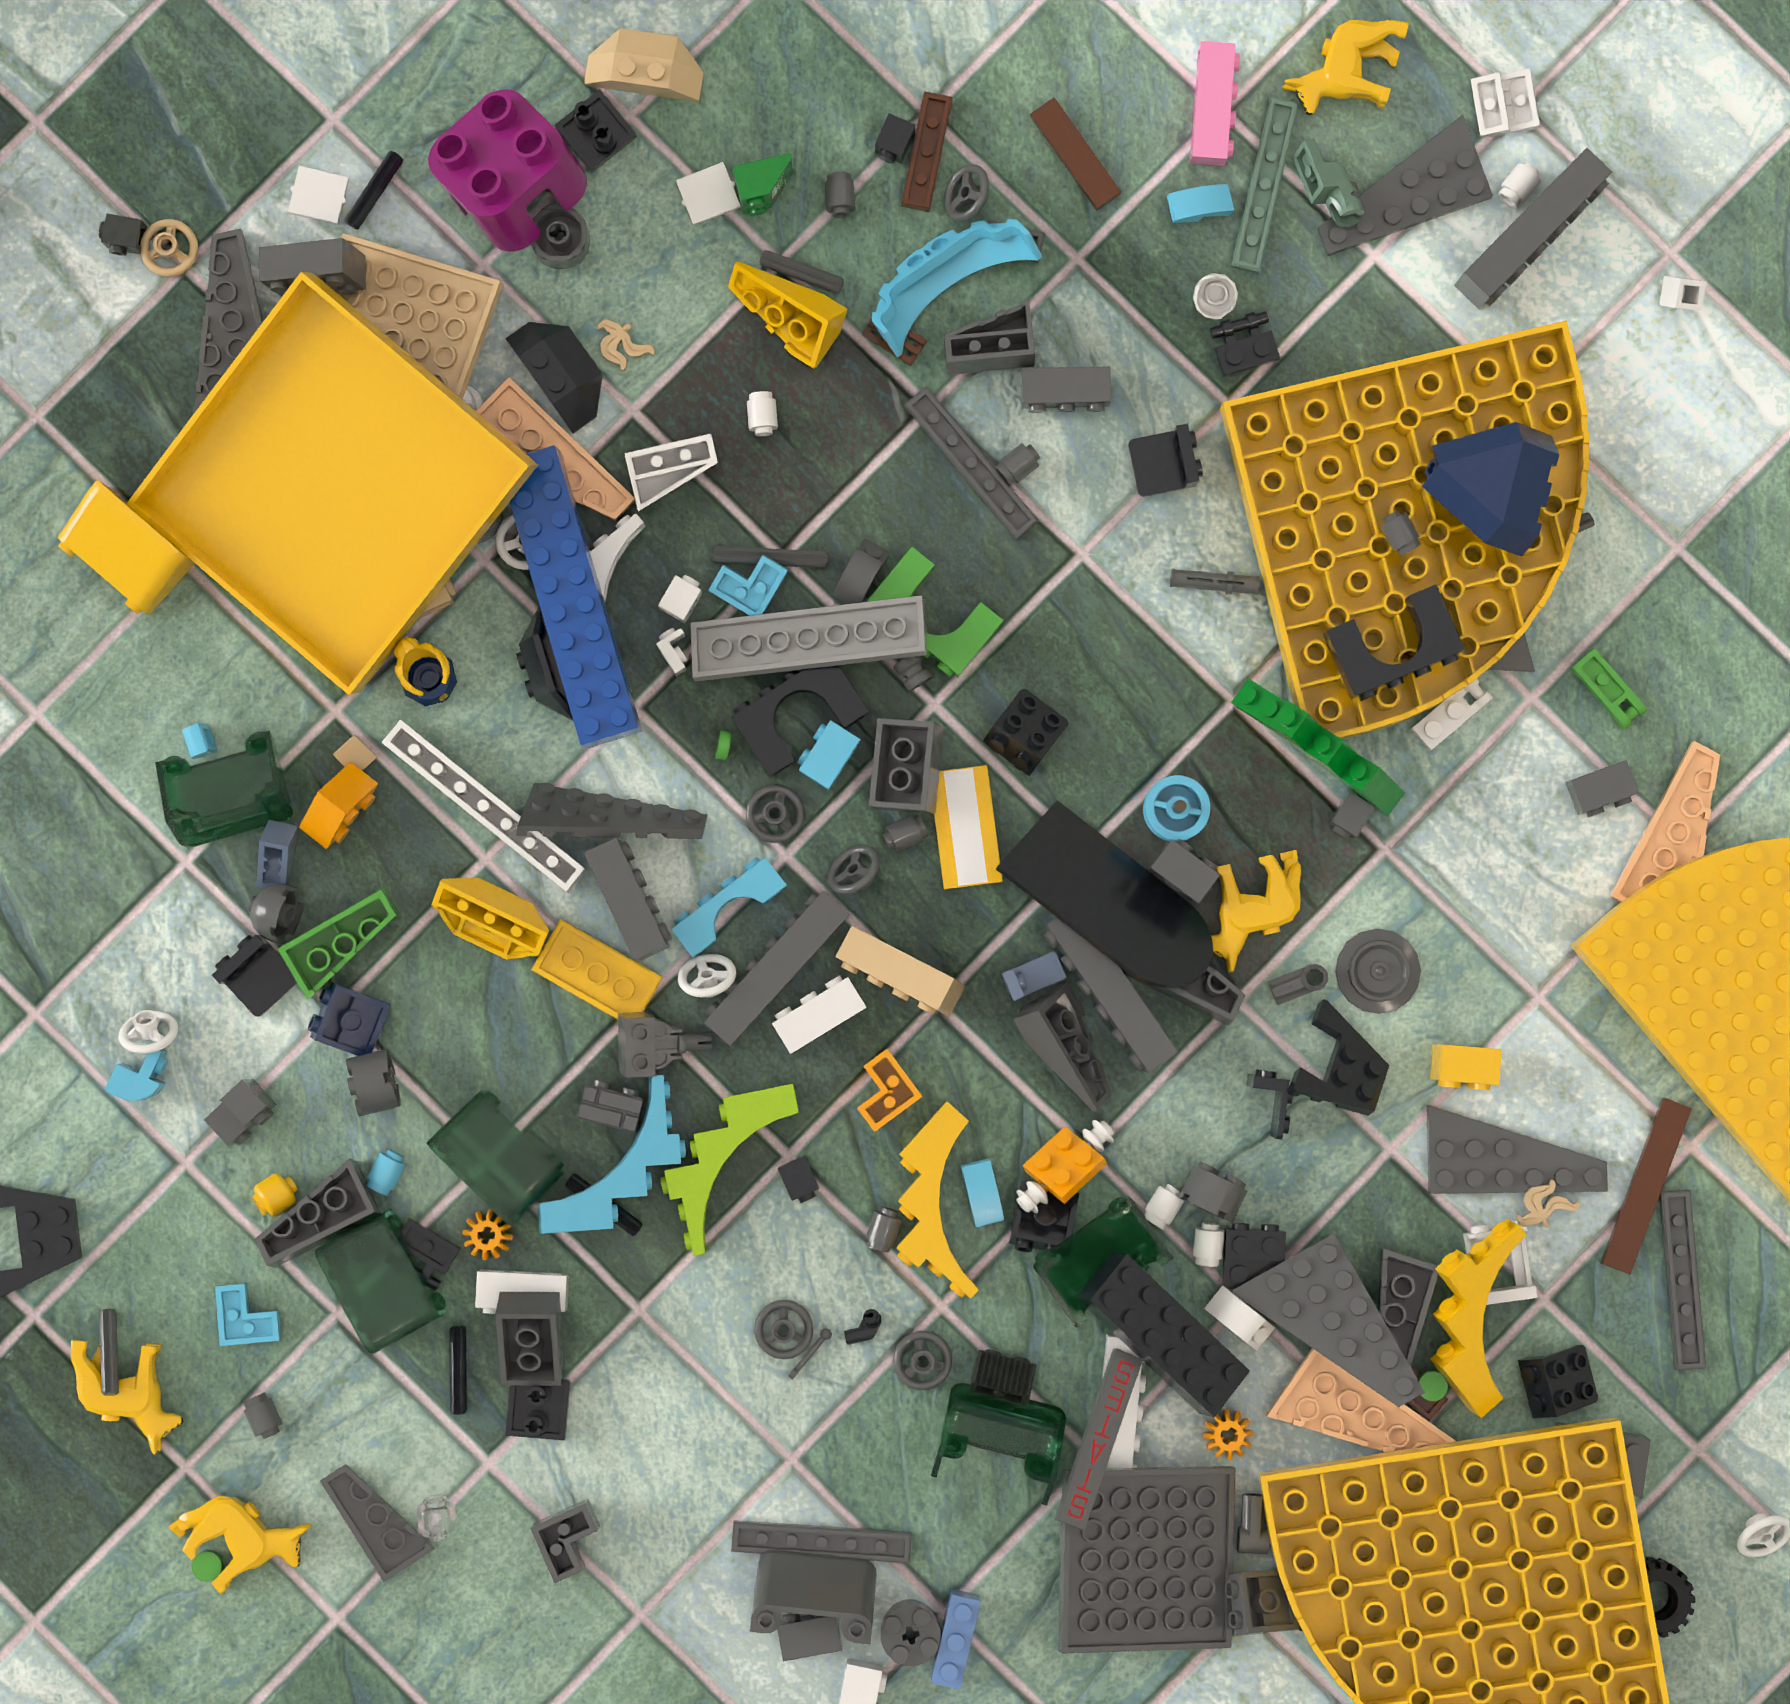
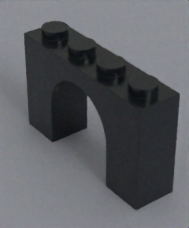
[1323,584,1465,701]
[731,665,869,778]

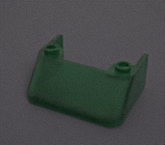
[931,1383,1066,1506]

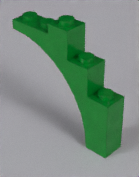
[1231,679,1405,817]

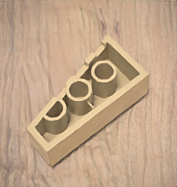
[835,926,965,1017]

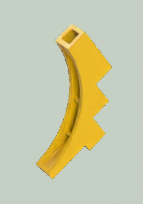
[896,1101,979,1298]
[1430,1219,1527,1418]

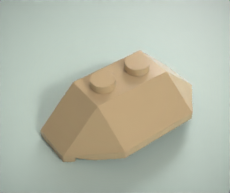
[584,28,704,102]

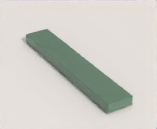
[1231,97,1299,274]

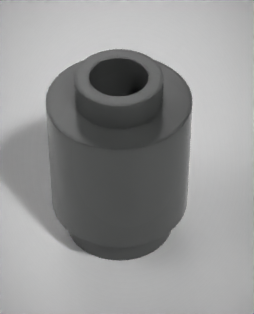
[825,172,855,218]
[996,443,1040,486]
[1380,510,1421,556]
[882,815,928,853]
[866,1206,902,1253]
[243,1392,283,1439]

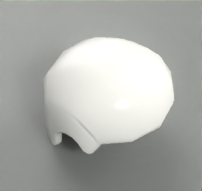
[1193,273,1238,319]

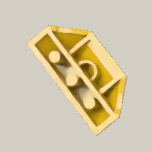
[431,878,549,960]

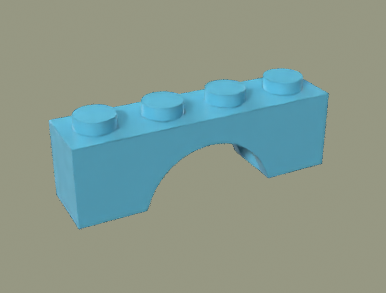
[671,857,788,958]

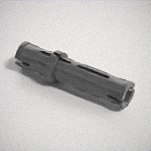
[1170,568,1260,595]

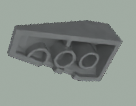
[1013,981,1111,1111]

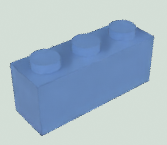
[930,1589,981,1690]

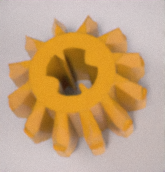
[462,1209,514,1260]
[1202,1408,1254,1460]

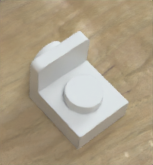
[656,628,688,677]

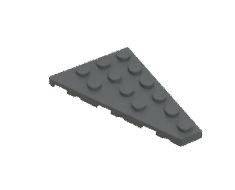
[1233,1234,1425,1407]

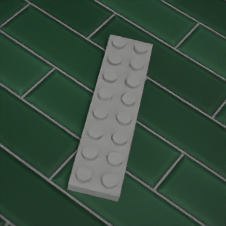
[690,596,927,682]

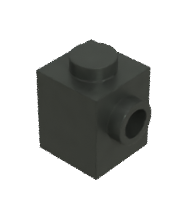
[99,213,148,256]

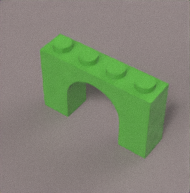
[867,547,1004,678]

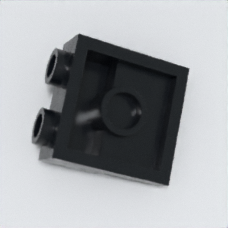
[1009,1181,1079,1259]
[1222,1223,1286,1289]

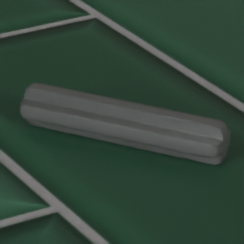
[760,250,844,294]
[99,1308,119,1396]

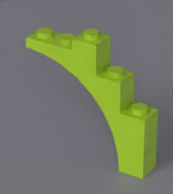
[660,1083,799,1256]

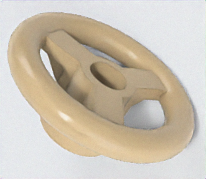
[140,219,198,277]

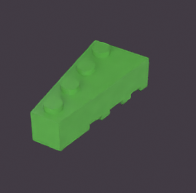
[278,887,399,1000]

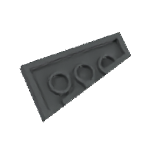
[320,1464,435,1582]

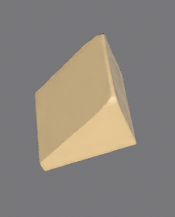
[333,735,377,771]

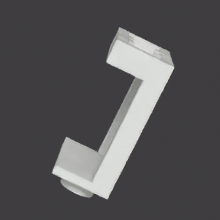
[1463,1221,1537,1305]

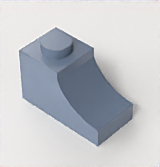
[256,820,298,888]

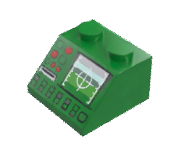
[733,153,793,216]

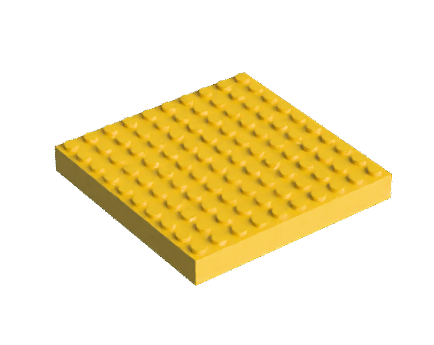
[126,272,538,695]

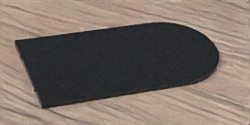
[996,800,1213,988]

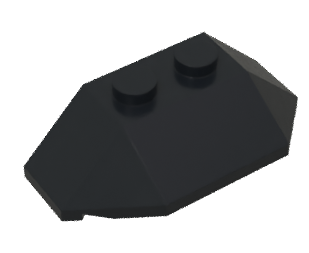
[505,322,603,434]
[516,607,574,722]

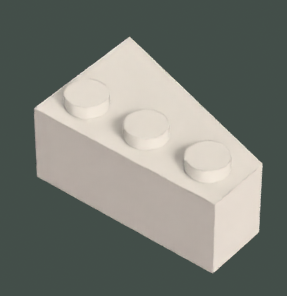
[624,434,718,511]

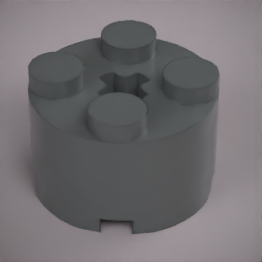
[531,203,590,269]
[346,1050,401,1117]
[1179,1161,1248,1223]
[881,1599,941,1666]

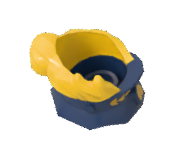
[394,637,458,707]

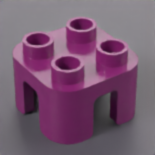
[428,90,587,252]

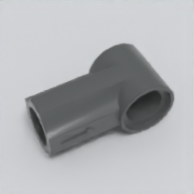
[1268,964,1328,1005]
[1237,1493,1270,1554]

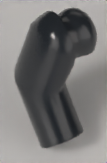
[844,1309,881,1345]

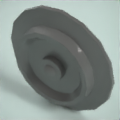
[1335,928,1421,1014]

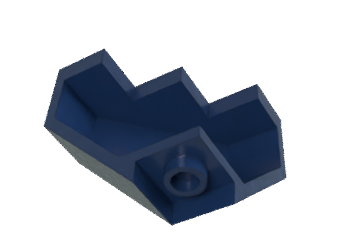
[1422,422,1559,557]

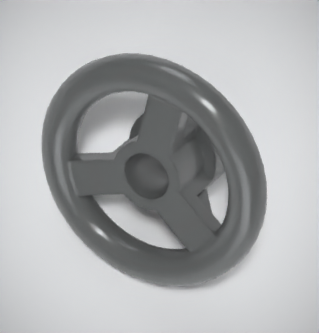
[944,164,989,221]
[746,784,805,843]
[828,845,880,895]
[754,1300,813,1359]
[893,1331,952,1390]

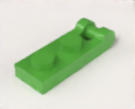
[1570,648,1647,730]

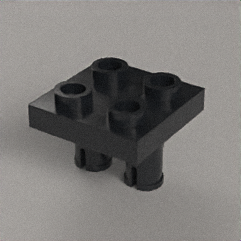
[554,89,637,173]
[505,1379,571,1441]

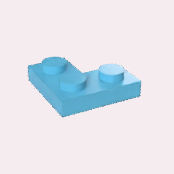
[708,555,789,616]
[215,1283,281,1346]

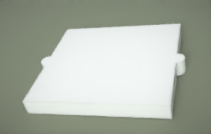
[676,162,741,226]
[288,166,349,225]

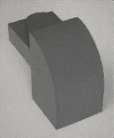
[832,539,891,604]

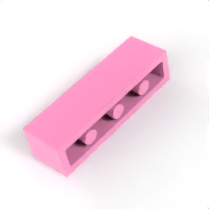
[1190,41,1240,166]

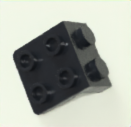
[1128,423,1203,497]
[982,689,1068,776]
[212,935,297,1017]
[1246,1069,1293,1140]
[1518,1345,1598,1418]

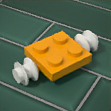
[1016,1120,1114,1213]

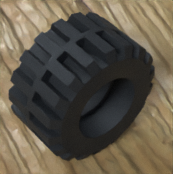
[1645,1557,1696,1638]

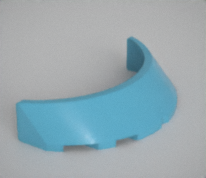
[872,219,1043,358]

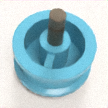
[1143,775,1210,842]

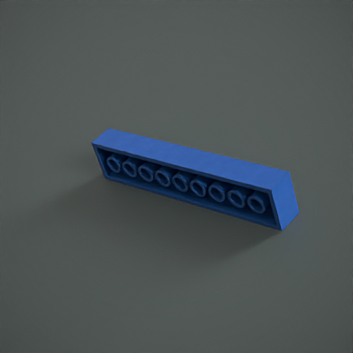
[510,445,643,749]

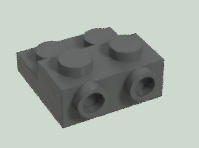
[1224,1570,1299,1636]

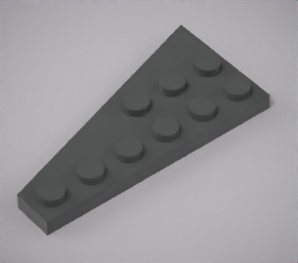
[1317,115,1493,257]
[193,228,263,414]
[516,783,708,839]

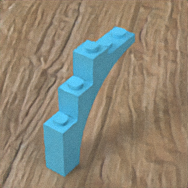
[538,1075,686,1234]

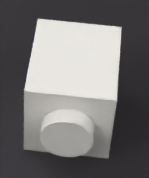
[1659,276,1707,311]
[658,575,703,623]

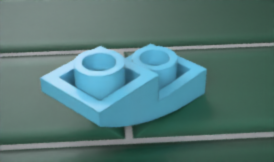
[1167,184,1234,223]
[960,1158,1004,1227]

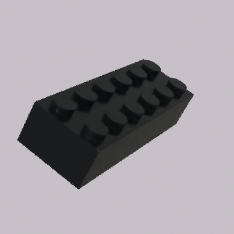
[1076,1252,1250,1417]

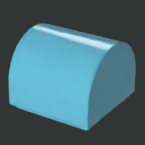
[182,723,217,759]

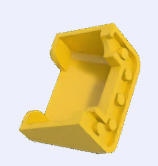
[57,479,195,615]

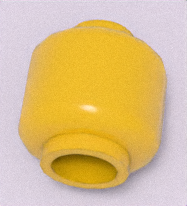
[251,1173,298,1217]

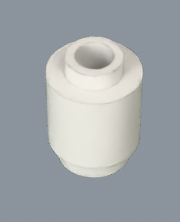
[1498,163,1541,208]
[747,391,778,436]
[1143,1184,1185,1230]
[1193,1222,1225,1267]

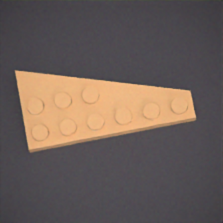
[476,377,635,521]
[1610,741,1720,902]
[1266,1348,1456,1452]

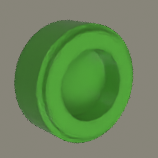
[715,730,732,761]
[1418,1370,1448,1401]
[192,1550,224,1582]

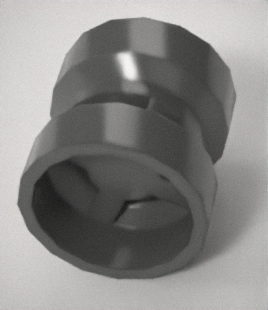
[893,656,933,692]

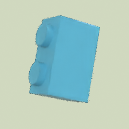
[797,720,860,791]

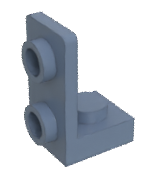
[1001,952,1066,1001]

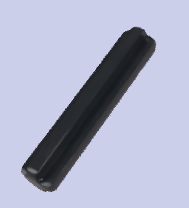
[345,151,403,229]
[565,1174,643,1236]
[449,1326,467,1415]

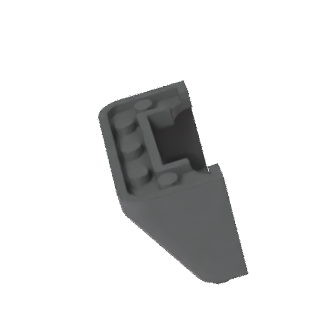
[750,1550,877,1645]

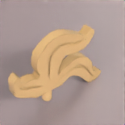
[598,320,655,371]
[1516,1179,1580,1227]

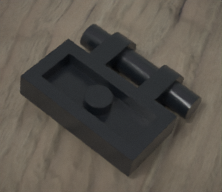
[1210,311,1280,377]
[384,1218,461,1292]

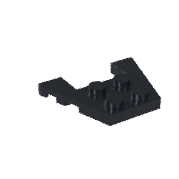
[1287,999,1390,1116]
[0,1185,82,1298]

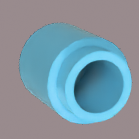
[366,1149,406,1196]

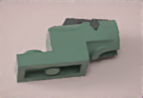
[1292,139,1365,227]

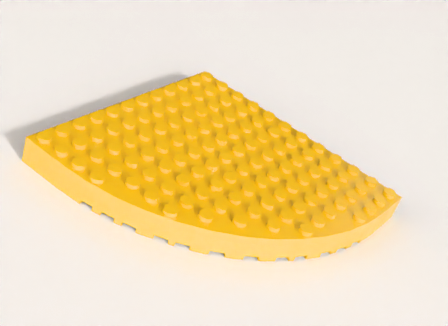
[1220,320,1590,740]
[1570,837,1790,1203]
[1258,1417,1670,1704]

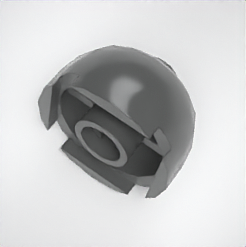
[248,883,303,944]

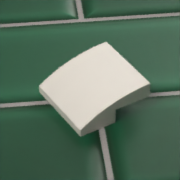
[1471,68,1541,137]

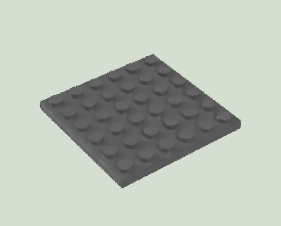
[1058,1466,1236,1654]

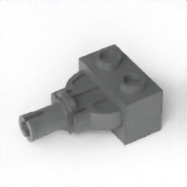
[618,1012,712,1078]

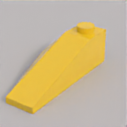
[728,261,848,369]

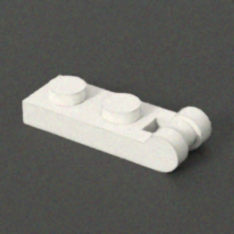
[1411,679,1493,751]

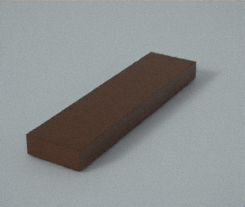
[901,91,953,212]
[1030,98,1121,211]

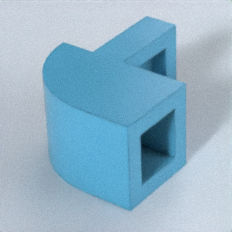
[104,1049,168,1101]

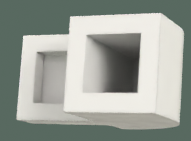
[1204,1285,1275,1351]

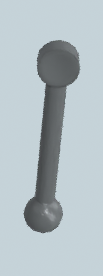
[788,1328,832,1380]

